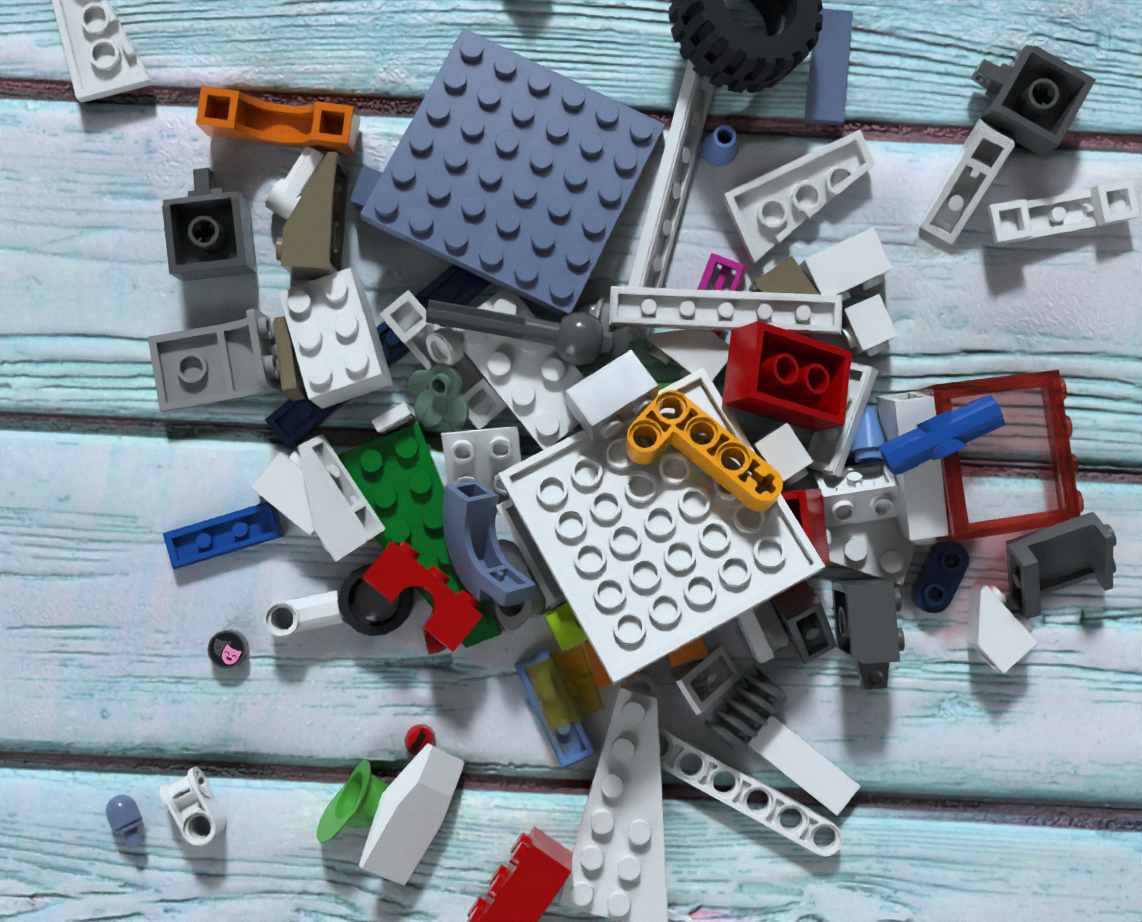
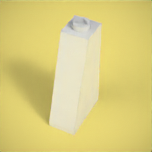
[876,391,949,545]

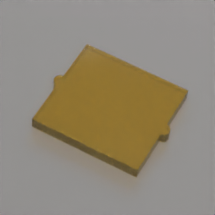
[526,645,605,731]

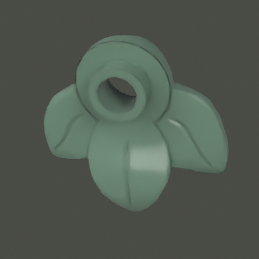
[405,364,469,432]

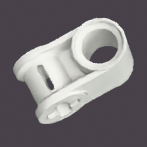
[159,767,226,846]

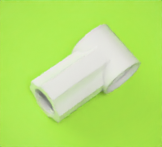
[265,146,325,220]
[264,590,345,636]

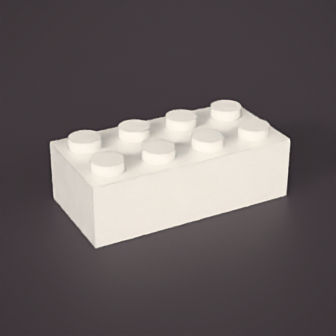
[451,288,585,450]

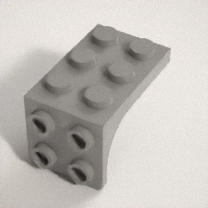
[148,308,283,412]

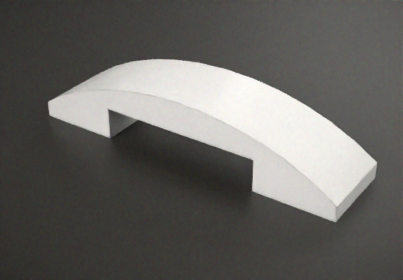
[987,180,1140,244]
[379,290,507,430]

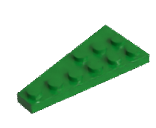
[337,423,502,648]

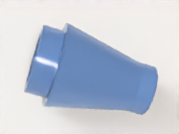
[701,125,739,166]
[850,406,886,464]

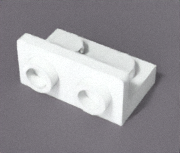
[812,461,900,527]
[736,599,789,664]

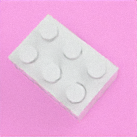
[278,268,393,409]

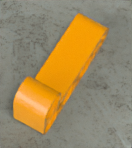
[625,390,783,512]

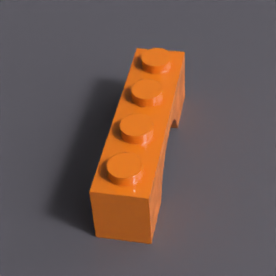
[196,86,361,156]

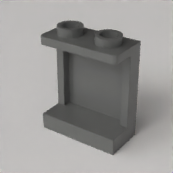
[1006,512,1117,619]

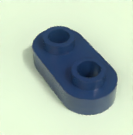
[911,541,969,613]

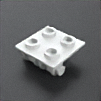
[441,426,521,499]

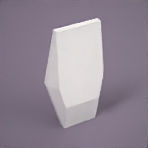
[359,743,465,886]

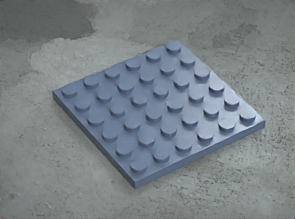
[360,28,665,317]

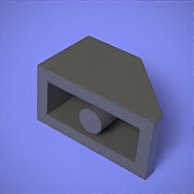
[770,580,837,664]

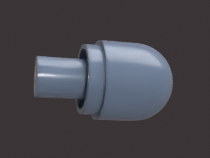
[105,795,144,849]

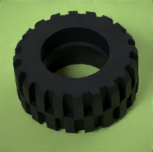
[669,0,823,93]

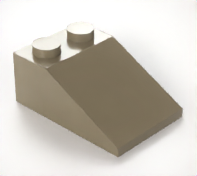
[276,151,348,280]

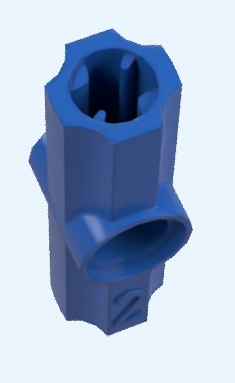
[878,394,1006,476]

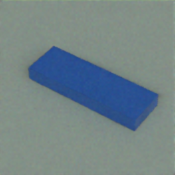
[163,502,284,570]

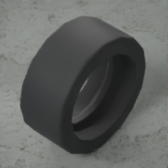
[339,564,414,636]

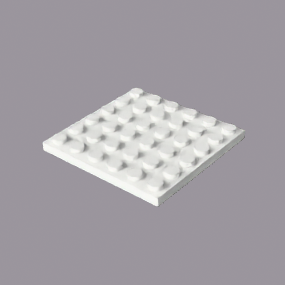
[498,368,825,685]

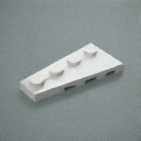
[52,0,153,103]
[722,130,875,263]

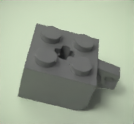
[971,45,1096,157]
[162,168,257,281]
[831,578,905,690]

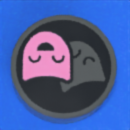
[207,629,249,669]

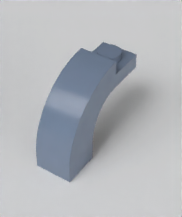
[443,479,537,607]

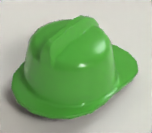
[316,760,389,843]

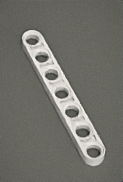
[607,715,843,857]

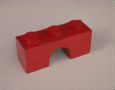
[361,541,483,652]

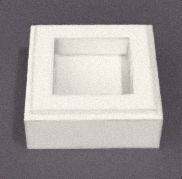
[371,402,415,435]

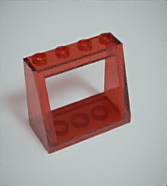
[914,370,1084,541]

